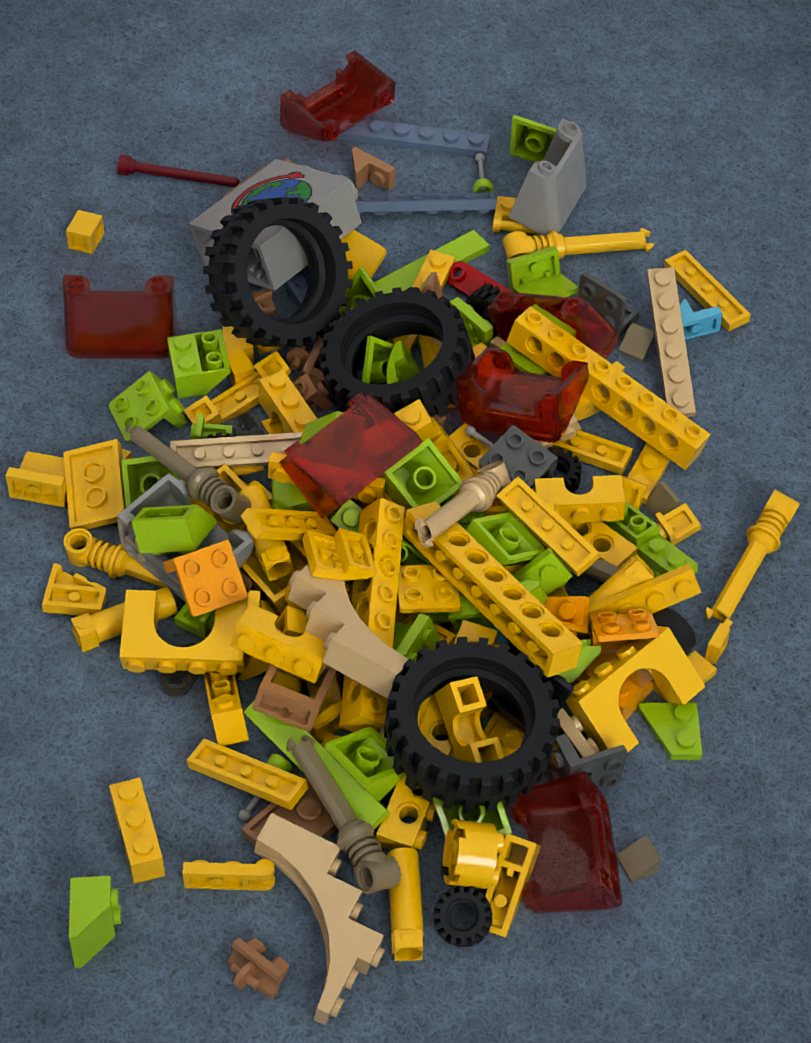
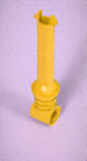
[502,228,654,260]
[705,489,800,627]
[63,528,166,587]

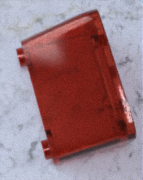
[280,50,396,142]
[62,275,177,359]
[487,291,619,359]
[456,347,589,443]
[279,392,423,519]
[512,771,623,914]

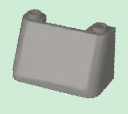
[508,118,587,235]
[117,473,254,603]

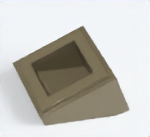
[618,323,655,362]
[645,481,680,520]
[616,836,661,883]

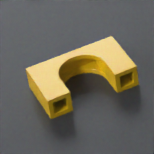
[119,590,248,675]
[566,626,706,753]

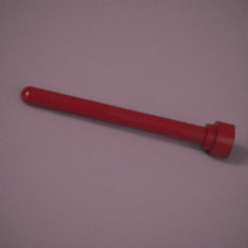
[117,154,240,187]

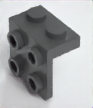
[577,272,639,337]
[479,425,558,488]
[547,733,627,800]

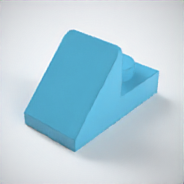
[680,299,722,340]

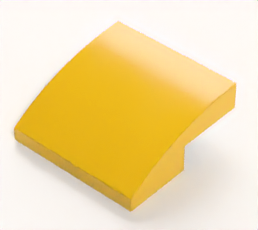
[302,528,377,580]

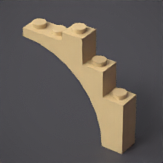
[288,564,408,699]
[254,813,385,1026]

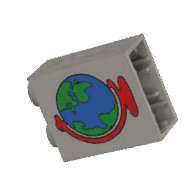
[188,159,362,291]

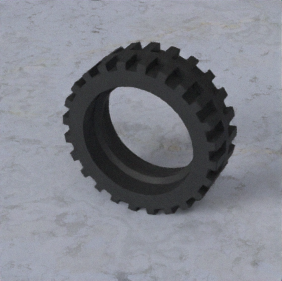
[203,197,353,347]
[319,287,476,428]
[384,637,560,813]

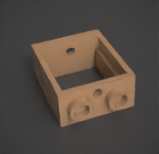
[252,665,337,732]

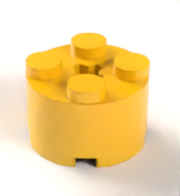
[442,819,504,889]

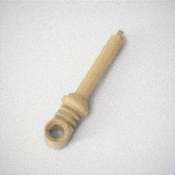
[414,461,511,548]

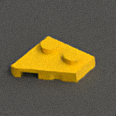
[42,563,107,616]

